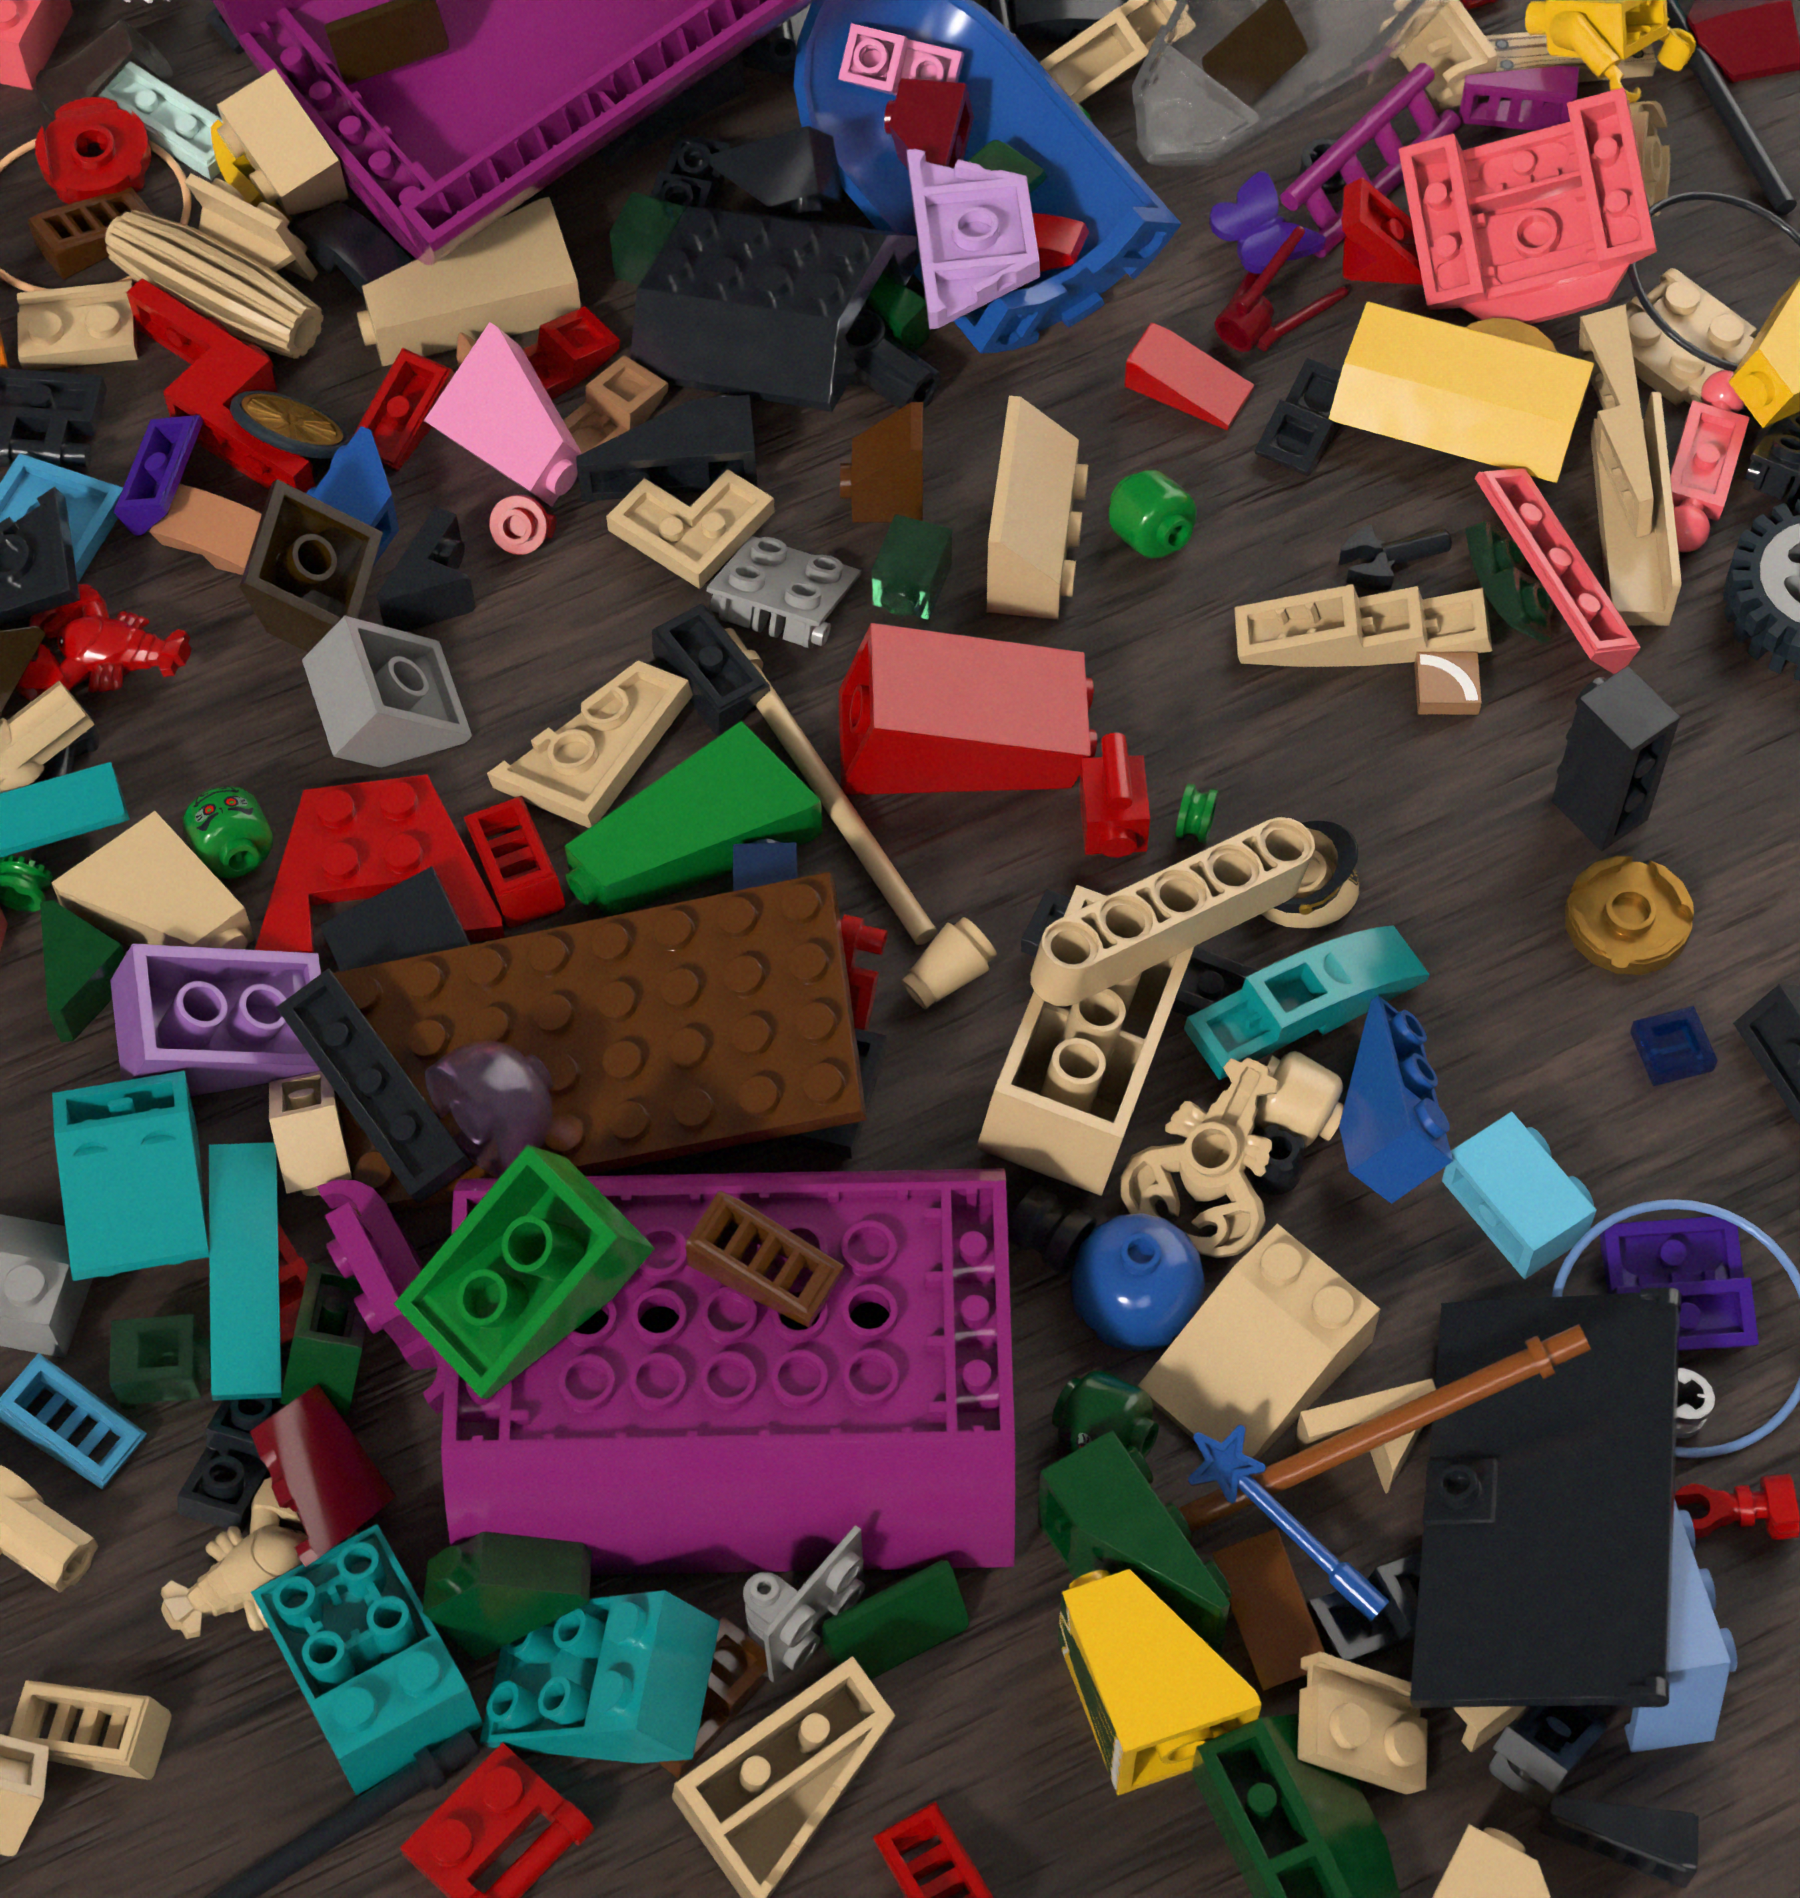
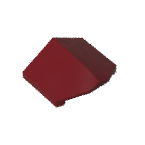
[1687,0,1800,83]

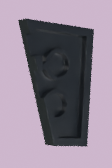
[0,487,80,626]

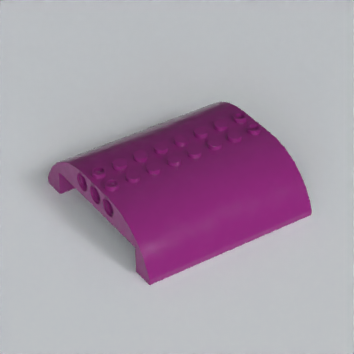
[212,0,812,265]

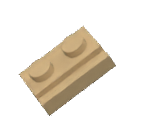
[17,281,138,371]
[1298,1652,1427,1795]

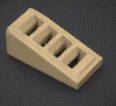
[8,1680,171,1780]

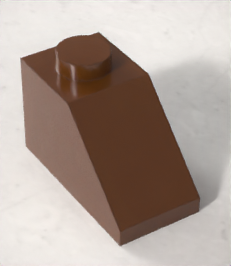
[840,402,924,523]

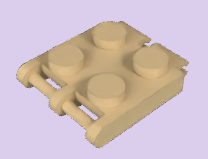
[1626,268,1757,406]

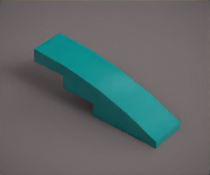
[209,1142,282,1401]

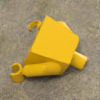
[1525,0,1695,103]

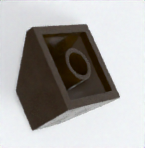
[239,479,383,652]

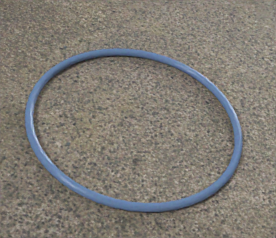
[1552,1199,1800,1458]

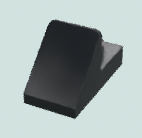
[377,506,476,632]
[1488,1705,1609,1811]

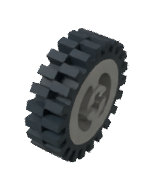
[1723,499,1800,681]

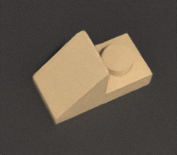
[1295,1378,1436,1493]

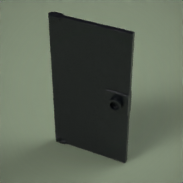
[1410,1287,1682,1708]

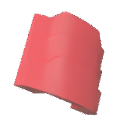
[1398,87,1657,325]

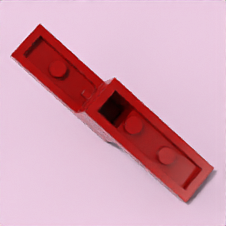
[126,278,315,493]

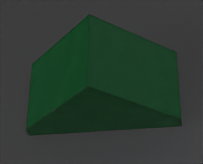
[40,900,125,1043]

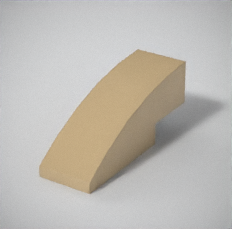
[1039,0,1192,105]

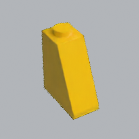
[1728,276,1800,428]

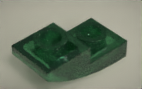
[1465,520,1553,643]

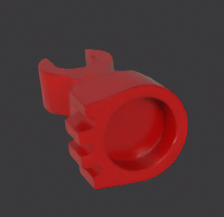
[1674,1473,1800,1540]

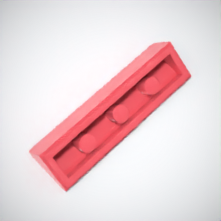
[1475,468,1641,674]

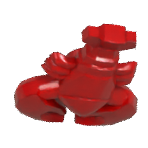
[16,584,192,701]

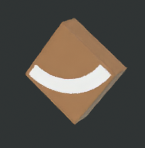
[1414,652,1482,715]

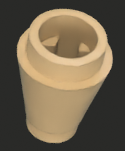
[901,917,997,1009]

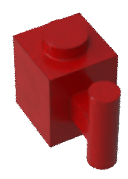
[1079,733,1150,858]

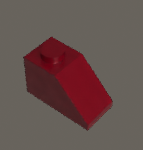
[884,78,974,169]

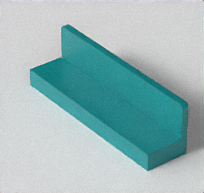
[0,762,130,858]

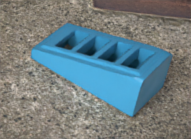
[0,1353,147,1490]

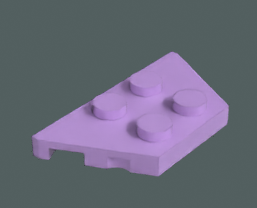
[907,149,1040,329]

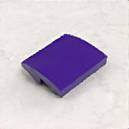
[1599,1216,1759,1352]

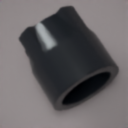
[1249,1125,1305,1195]

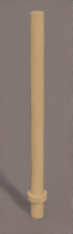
[724,628,937,945]

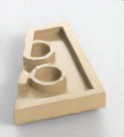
[487,661,693,828]

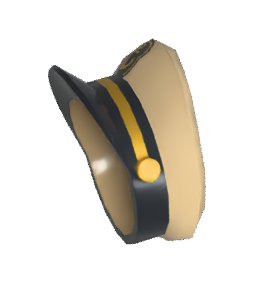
[1261,820,1359,928]

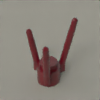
[1214,226,1349,352]

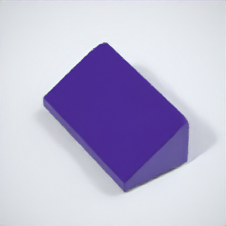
[114,415,203,536]

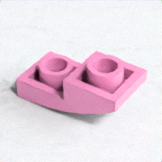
[838,23,964,96]

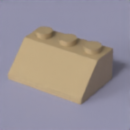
[987,396,1089,619]

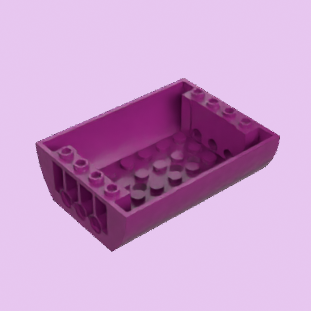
[441,1168,1015,1575]

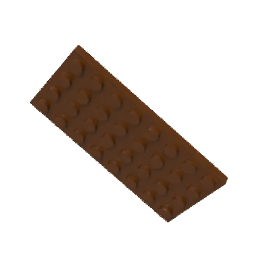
[333,872,867,1216]

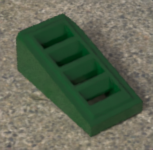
[862,272,929,353]

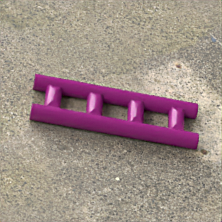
[1280,63,1461,258]

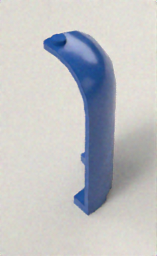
[793,0,1182,354]

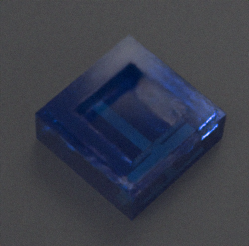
[1630,1006,1718,1086]

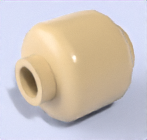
[1254,1051,1344,1148]

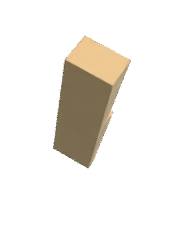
[1578,304,1654,538]

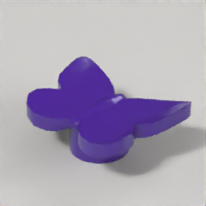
[1209,171,1326,274]

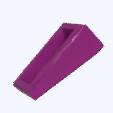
[1458,66,1579,131]

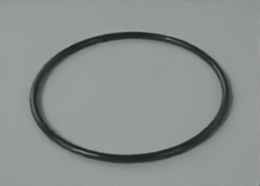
[1628,191,1800,372]

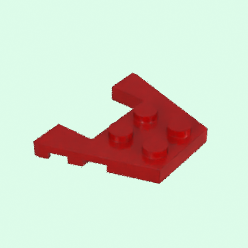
[255,774,505,953]

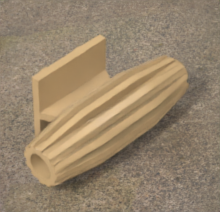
[105,173,323,359]

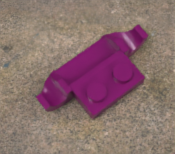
[316,1180,445,1414]

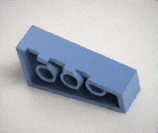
[1625,1491,1737,1753]

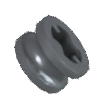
[1676,1368,1715,1438]

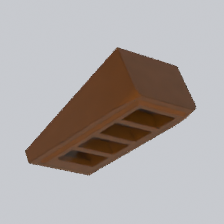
[28,187,155,280]
[685,1190,844,1328]

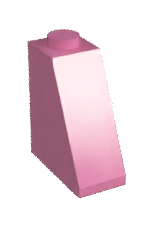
[424,322,582,507]

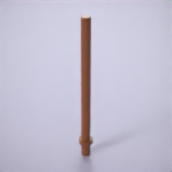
[1178,1324,1591,1532]

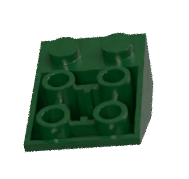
[1037,1430,1232,1653]

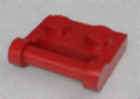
[400,1742,595,1898]

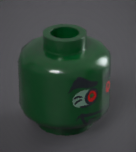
[1052,1371,1159,1459]

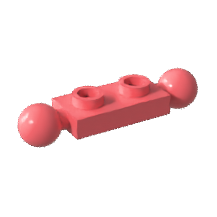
[1670,370,1750,553]

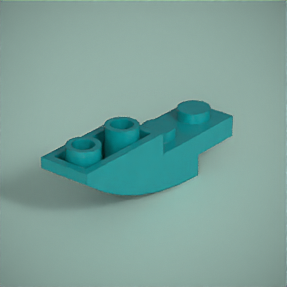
[1184,925,1430,1080]

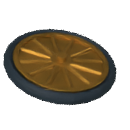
[230,391,351,459]

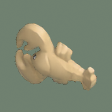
[1121,1058,1279,1258]
[161,1477,359,1639]

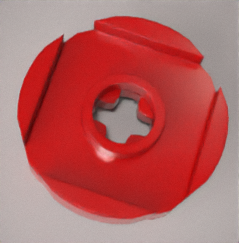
[35,97,151,204]

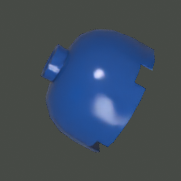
[1070,1213,1205,1352]

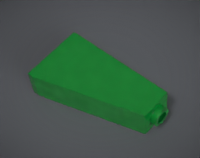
[565,721,823,917]

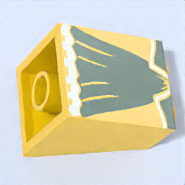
[1058,1569,1261,1796]

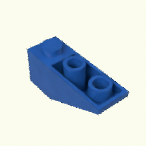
[1339,995,1453,1204]

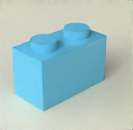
[1442,1112,1597,1280]

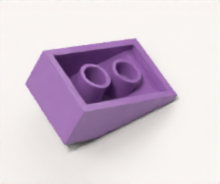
[110,944,321,1096]

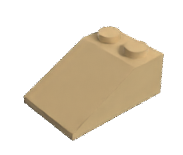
[1138,1224,1381,1460]

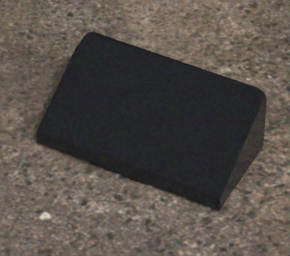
[652,603,770,736]

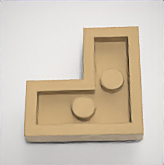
[606,469,775,589]

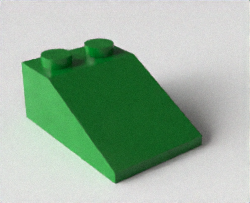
[394,1145,655,1399]

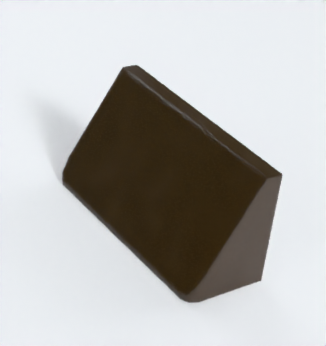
[324,0,450,85]
[1202,0,1309,114]

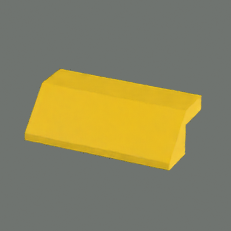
[1329,301,1595,483]

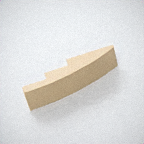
[1235,584,1492,667]

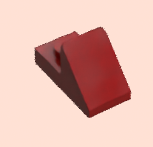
[1341,177,1423,285]

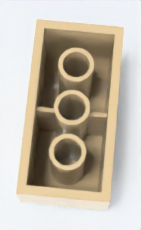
[976,885,1195,1196]

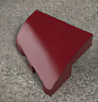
[250,1383,396,1567]

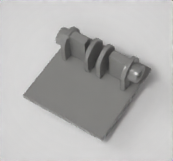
[706,536,861,649]
[743,1525,865,1683]

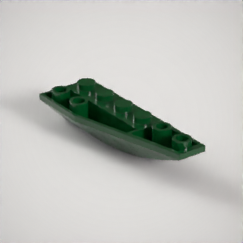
[1191,1714,1401,1898]

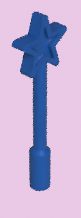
[1188,1425,1390,1622]

